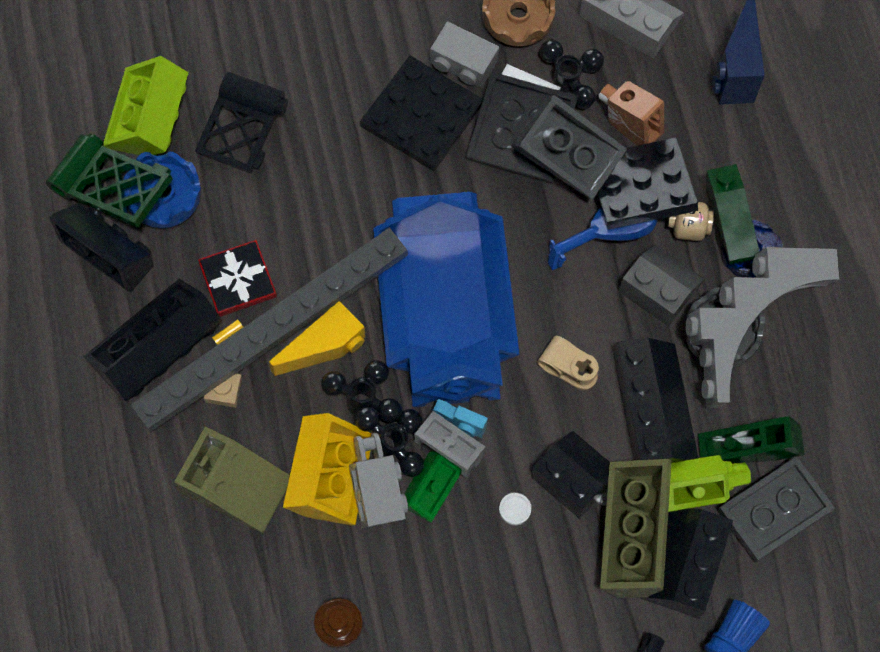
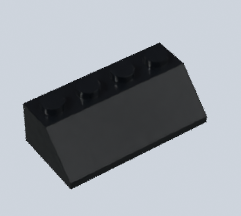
[83,278,223,401]
[613,338,699,463]

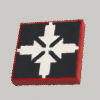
[198,240,277,317]

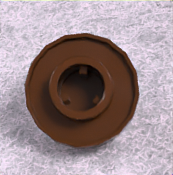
[314,598,363,649]

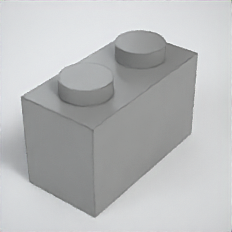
[430,21,499,88]

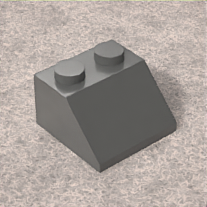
[619,245,705,327]

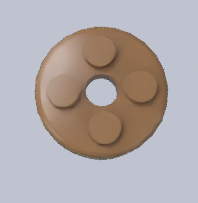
[482,0,555,46]

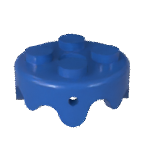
[124,152,201,228]

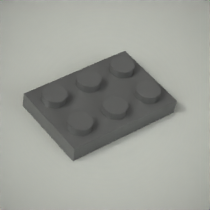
[718,456,835,563]

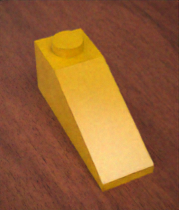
[269,301,365,376]

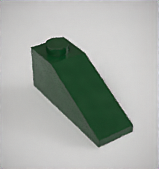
[706,164,759,264]
[698,416,805,464]

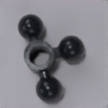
[540,39,604,109]
[321,360,402,424]
[354,406,424,477]

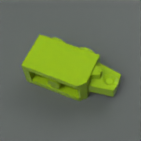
[668,455,751,512]

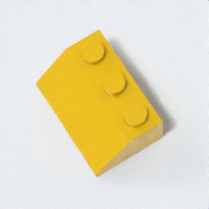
[283,413,372,525]

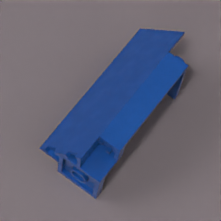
[373,192,520,407]

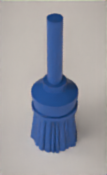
[704,600,770,652]

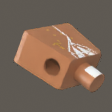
[599,81,664,146]

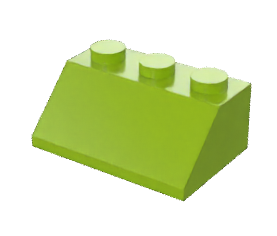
[103,56,189,155]

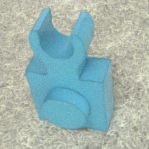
[433,399,488,438]

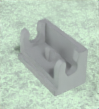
[414,411,486,478]

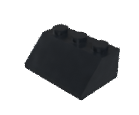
[49,203,154,293]
[639,508,733,619]

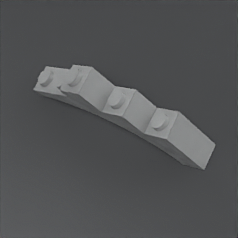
[686,247,839,408]

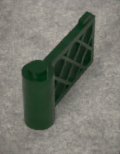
[46,133,173,227]

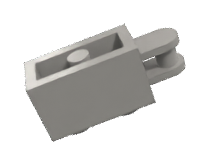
[349,433,408,528]

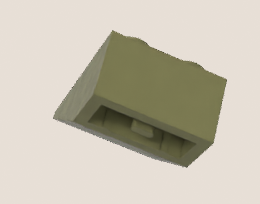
[174,426,290,534]

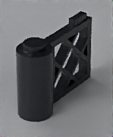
[195,72,288,174]

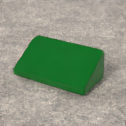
[404,451,462,523]

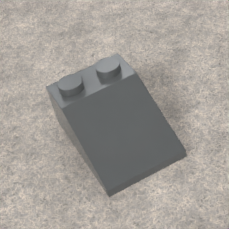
[512,95,627,199]

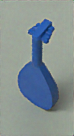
[548,208,657,270]

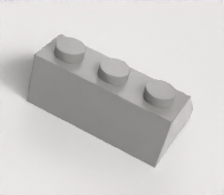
[579,0,684,59]

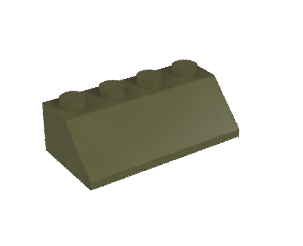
[600,459,672,598]

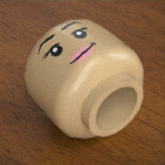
[668,202,713,241]

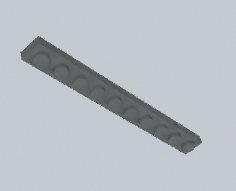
[131,227,408,432]

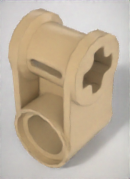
[537,336,599,390]

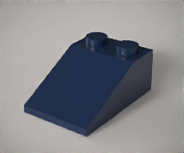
[712,0,764,105]

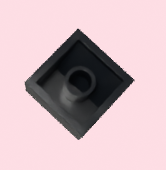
[532,431,610,519]

